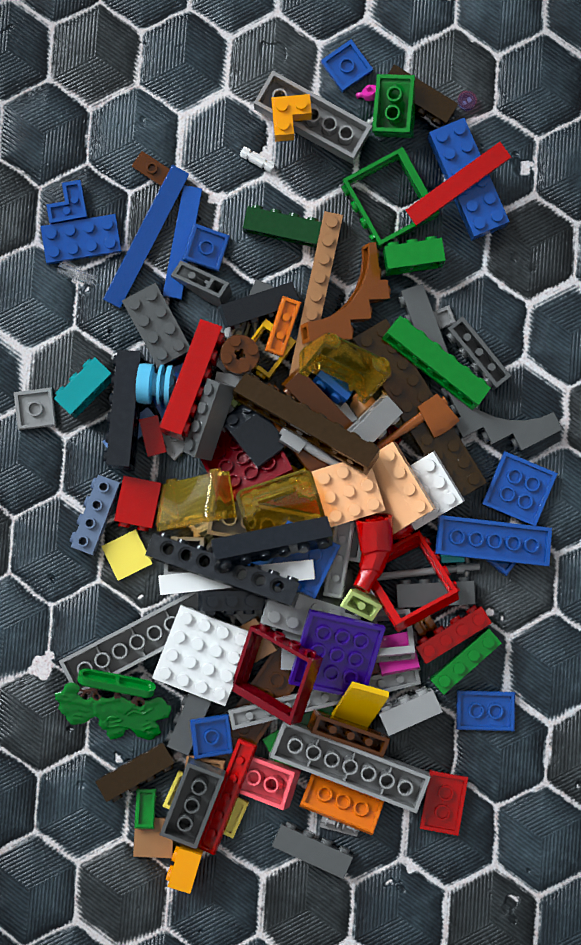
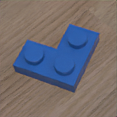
[46,180,88,224]

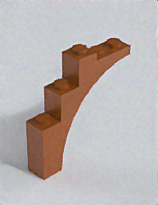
[300,242,391,345]

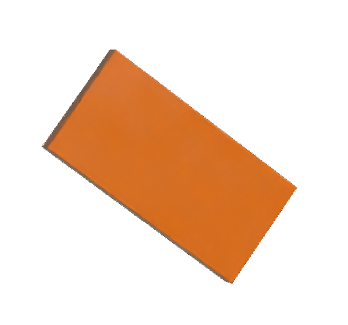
[299,773,384,835]

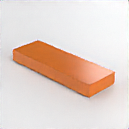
[264,296,301,357]

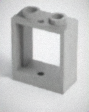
[371,608,415,663]

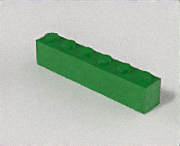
[382,316,491,410]

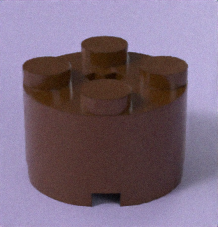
[220,335,260,376]

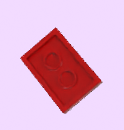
[419,770,468,836]

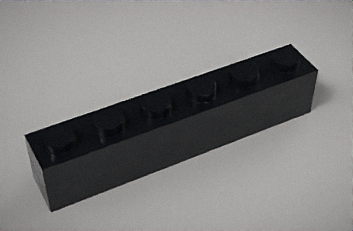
[211,516,333,570]

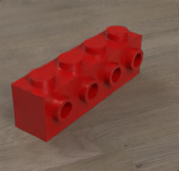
[415,605,492,664]

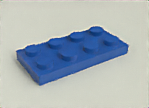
[40,214,122,265]

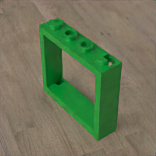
[341,147,440,249]

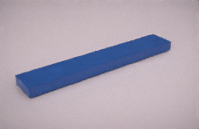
[163,185,202,300]

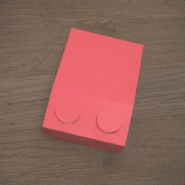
[240,756,301,810]

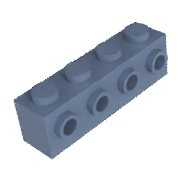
[70,475,122,555]

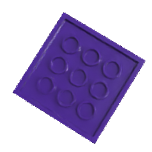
[288,609,386,696]

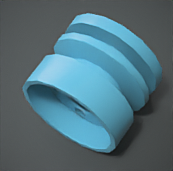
[136,363,176,406]

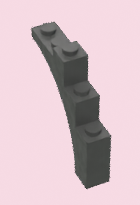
[441,388,563,452]

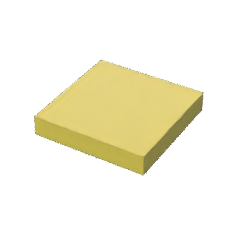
[101,529,153,581]

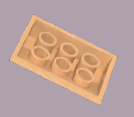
[372,442,436,535]

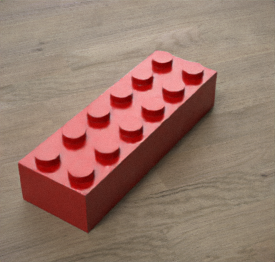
[159,319,226,441]

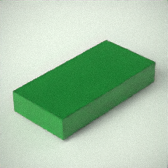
[134,789,156,829]

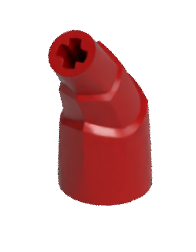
[353,513,393,594]

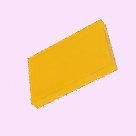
[331,682,389,727]

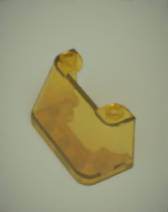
[299,333,391,404]
[156,468,237,532]
[236,470,325,532]

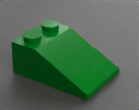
[372,74,415,138]

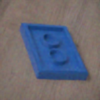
[456,690,515,731]

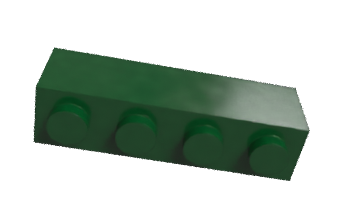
[242,205,322,248]

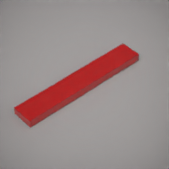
[405,142,511,226]
[197,738,257,855]

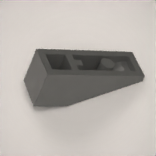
[171,261,232,307]

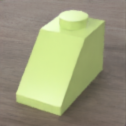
[340,588,382,622]

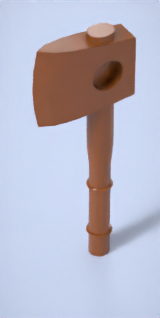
[376,394,460,449]

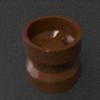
[412,615,437,638]

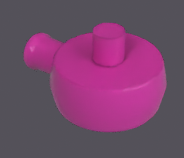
[356,85,376,101]

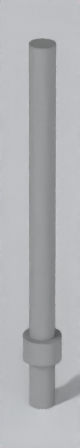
[377,562,480,581]

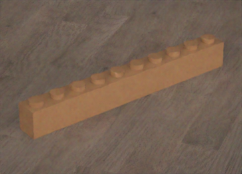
[289,211,343,402]

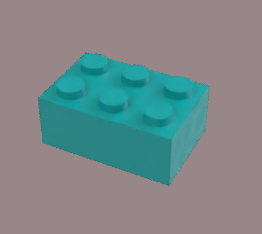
[54,357,112,418]

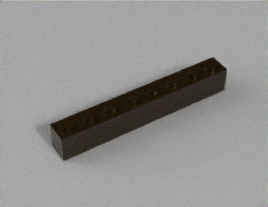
[233,373,380,476]

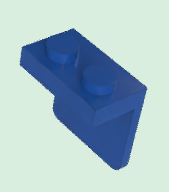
[313,356,362,407]

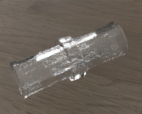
[57,262,97,287]

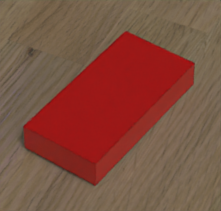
[139,415,167,457]

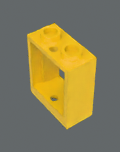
[238,319,296,380]

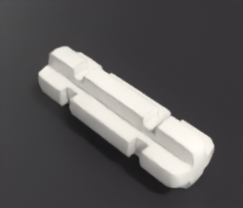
[240,147,275,173]

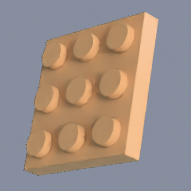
[311,462,385,527]

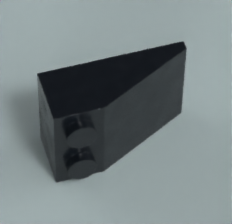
[223,404,287,469]

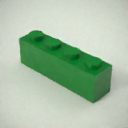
[429,628,502,695]

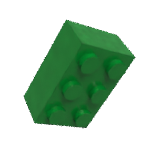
[383,236,446,276]

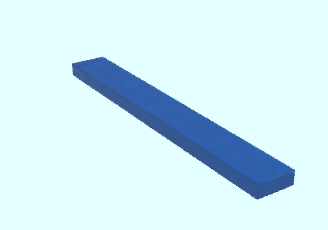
[103,165,189,308]

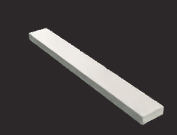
[158,559,315,595]

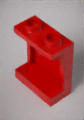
[114,476,163,532]

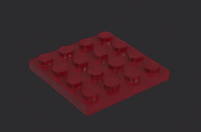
[201,430,294,507]

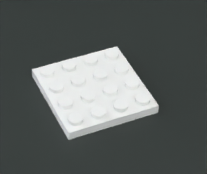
[152,605,249,706]

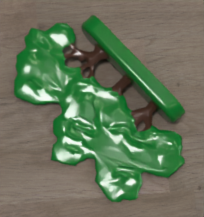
[55,668,172,740]

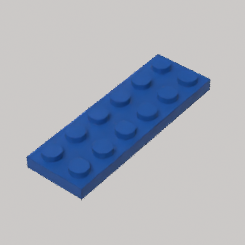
[435,515,552,567]

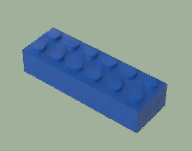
[427,118,510,241]

